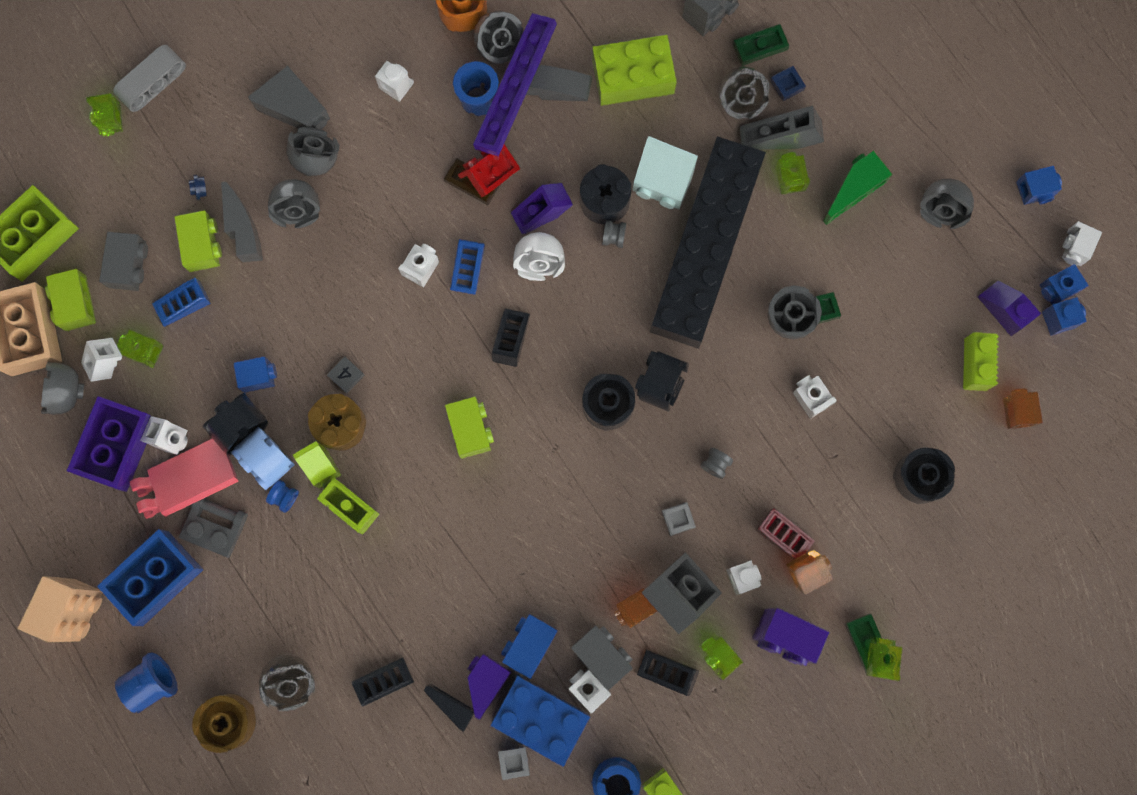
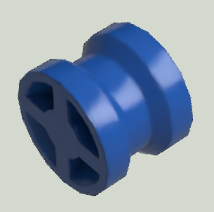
[266,480,299,513]

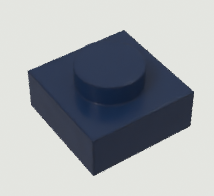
[770,66,806,101]

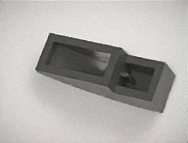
[526,65,593,101]
[221,182,263,262]

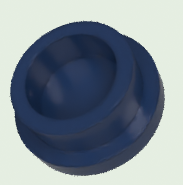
[189,174,207,200]

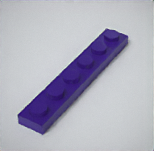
[473,13,557,156]

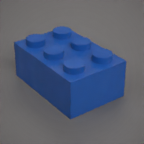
[97,529,204,626]
[491,675,590,767]

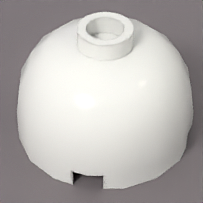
[513,232,565,281]

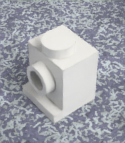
[375,61,414,102]
[1062,221,1102,266]
[398,244,439,288]
[81,338,122,382]
[793,375,837,419]
[140,416,188,455]
[726,560,761,595]
[569,669,611,714]

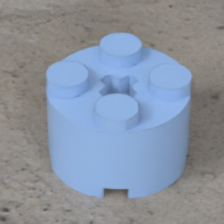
[231,426,295,490]

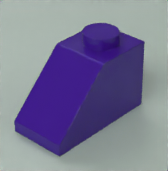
[511,183,573,234]
[978,281,1041,336]
[467,654,511,720]

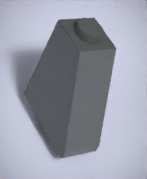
[248,66,330,129]

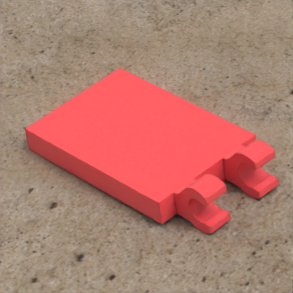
[129,439,239,519]

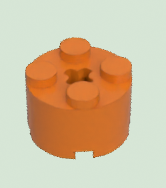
[436,0,487,32]

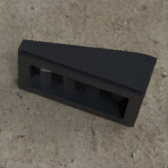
[492,308,530,367]
[637,650,699,696]
[351,657,414,707]
[424,684,474,732]

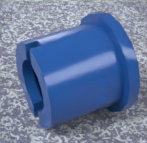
[453,61,499,116]
[115,652,178,713]
[592,757,641,795]

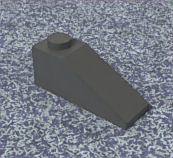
[740,105,824,150]

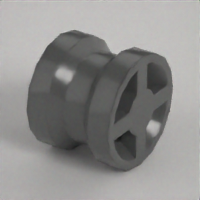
[602,220,626,248]
[700,447,733,479]

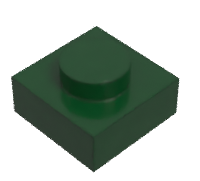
[816,292,841,324]

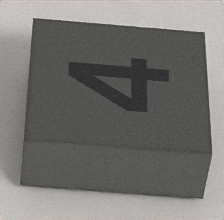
[327,357,365,394]

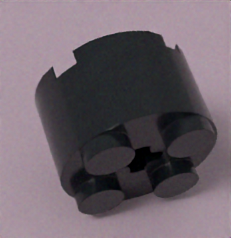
[580,164,631,224]
[635,351,689,412]
[582,373,635,431]
[203,393,268,455]
[893,447,955,504]

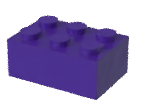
[67,396,153,492]
[752,608,829,666]

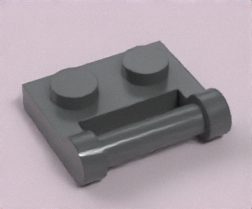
[178,497,248,558]

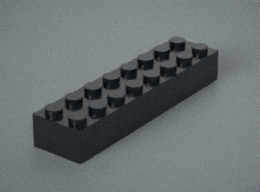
[650,136,766,349]

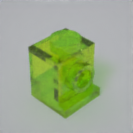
[86,93,123,136]
[775,152,810,195]
[117,330,164,369]
[700,636,743,680]
[866,638,903,681]

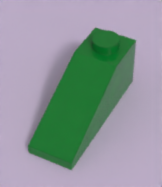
[823,151,892,225]

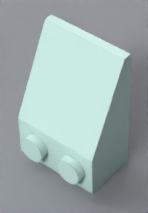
[633,136,698,209]

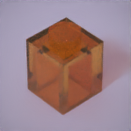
[1003,388,1043,429]
[786,550,833,594]
[614,588,658,629]

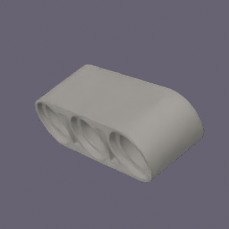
[113,45,186,112]

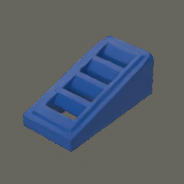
[450,239,485,295]
[152,277,211,327]

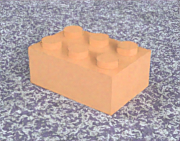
[0,282,63,376]
[18,576,102,642]

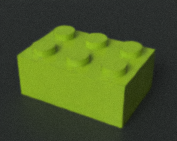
[592,35,677,106]
[0,185,79,282]

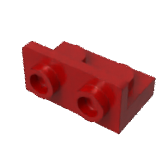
[458,144,521,197]

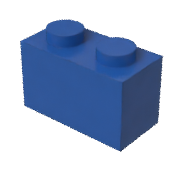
[501,614,558,679]

